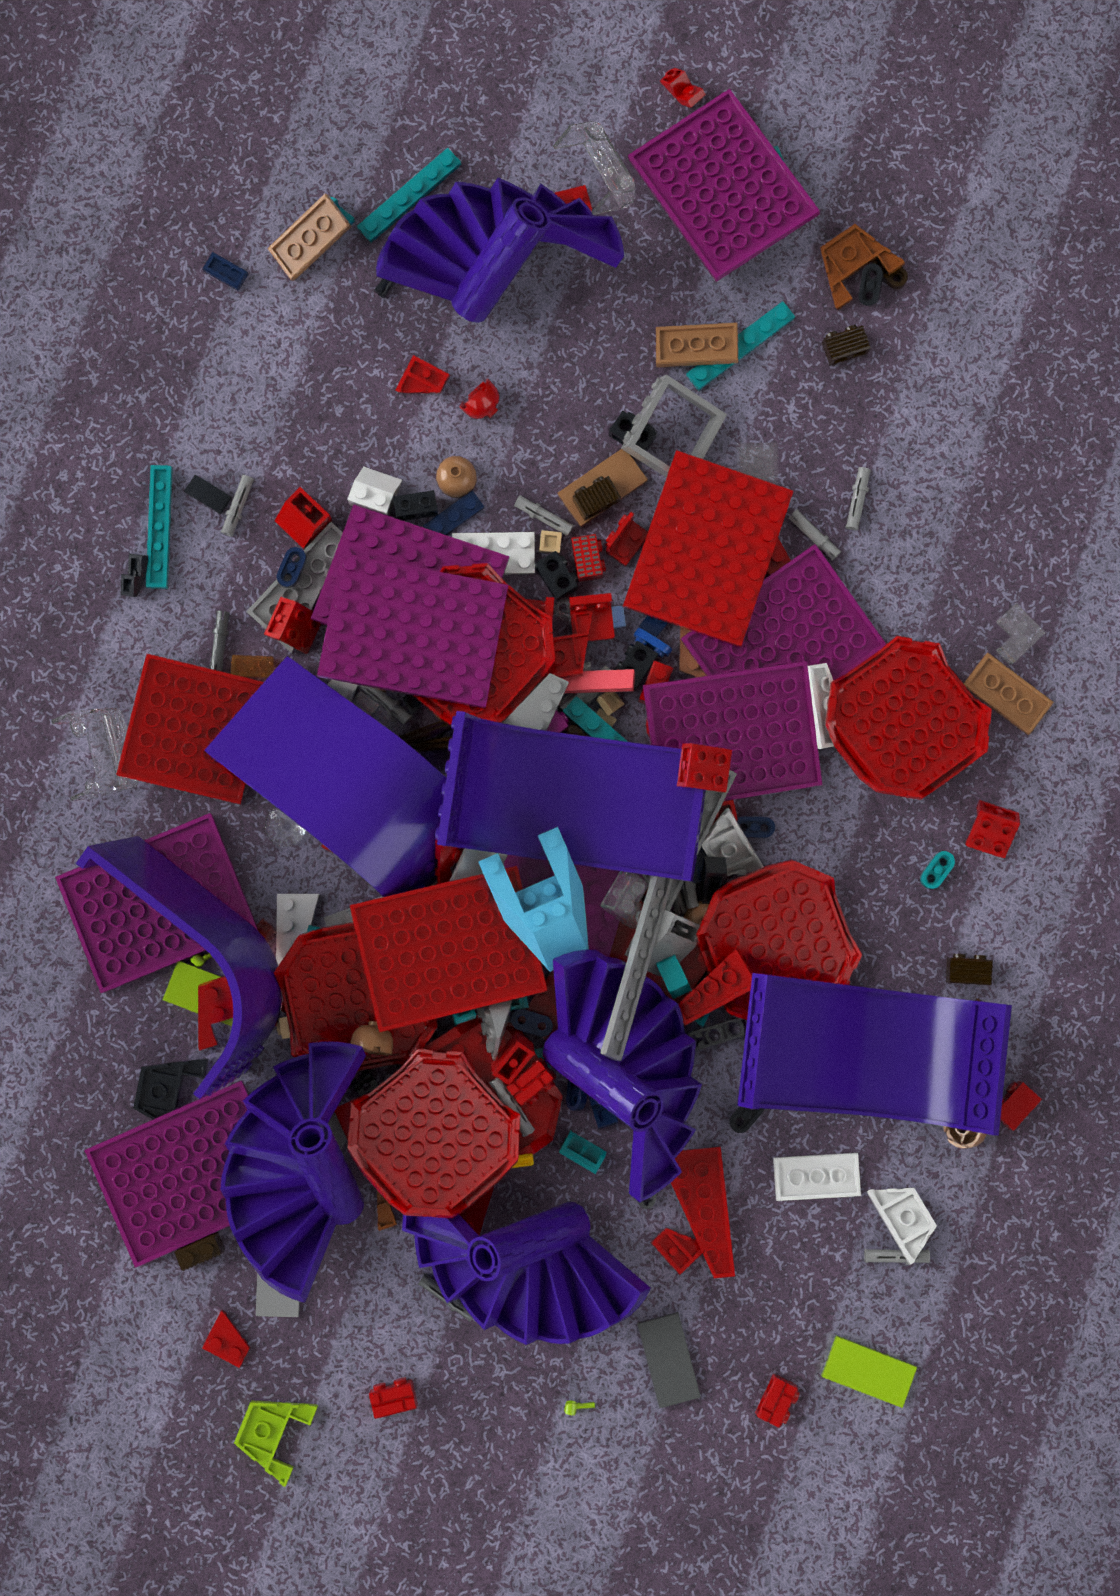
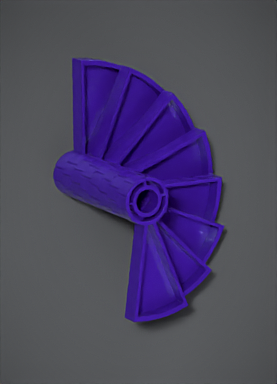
[376,178,624,323]
[543,950,702,1203]
[220,1042,366,1303]
[402,1202,651,1345]

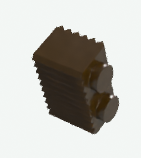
[822,325,871,366]
[573,476,621,521]
[946,954,993,985]
[175,1232,225,1271]

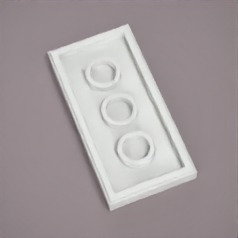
[773,1153,861,1201]

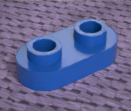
[633,628,672,658]

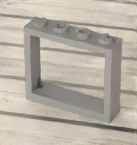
[621,375,727,478]

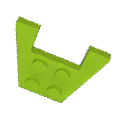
[234,1400,318,1487]

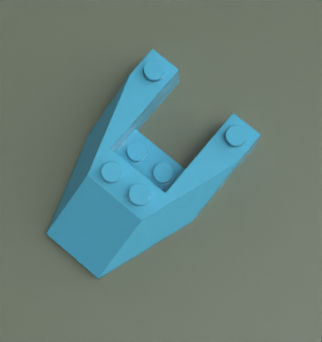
[478,827,589,971]

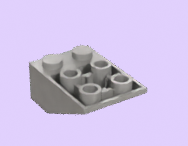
[647,909,700,977]
[477,1000,512,1061]

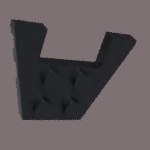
[133,1058,209,1120]

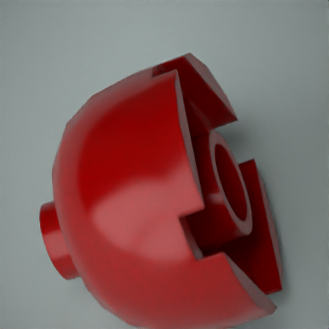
[459,379,500,419]

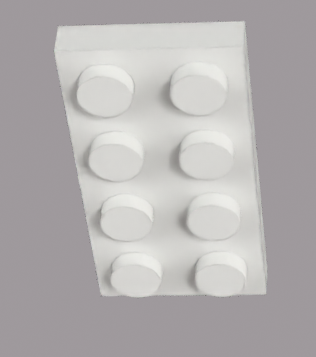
[452,532,535,575]

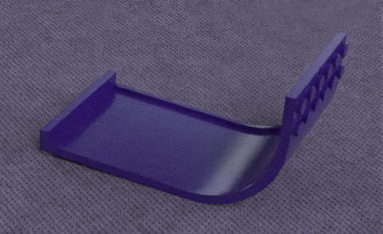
[204,656,447,897]
[435,711,706,882]
[76,836,282,1099]
[737,973,1012,1136]

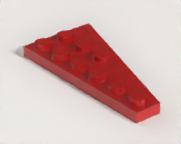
[671,1146,735,1278]

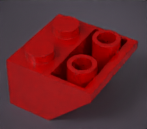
[274,487,333,549]

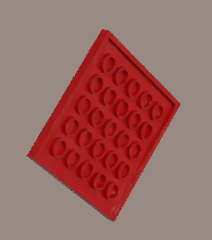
[116,653,264,805]

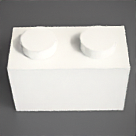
[347,467,402,516]

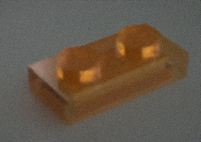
[231,655,274,678]

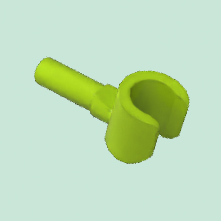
[191,953,212,967]
[564,1400,595,1416]

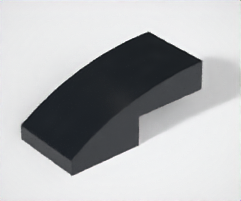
[184,475,232,515]
[120,553,148,597]

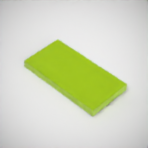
[162,961,233,1026]
[821,1335,917,1408]

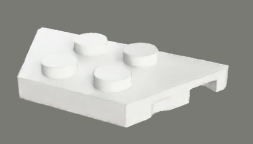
[702,808,764,876]
[867,1188,937,1265]

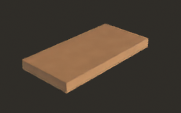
[267,193,352,281]
[656,323,738,367]
[557,449,648,527]
[963,652,1054,735]

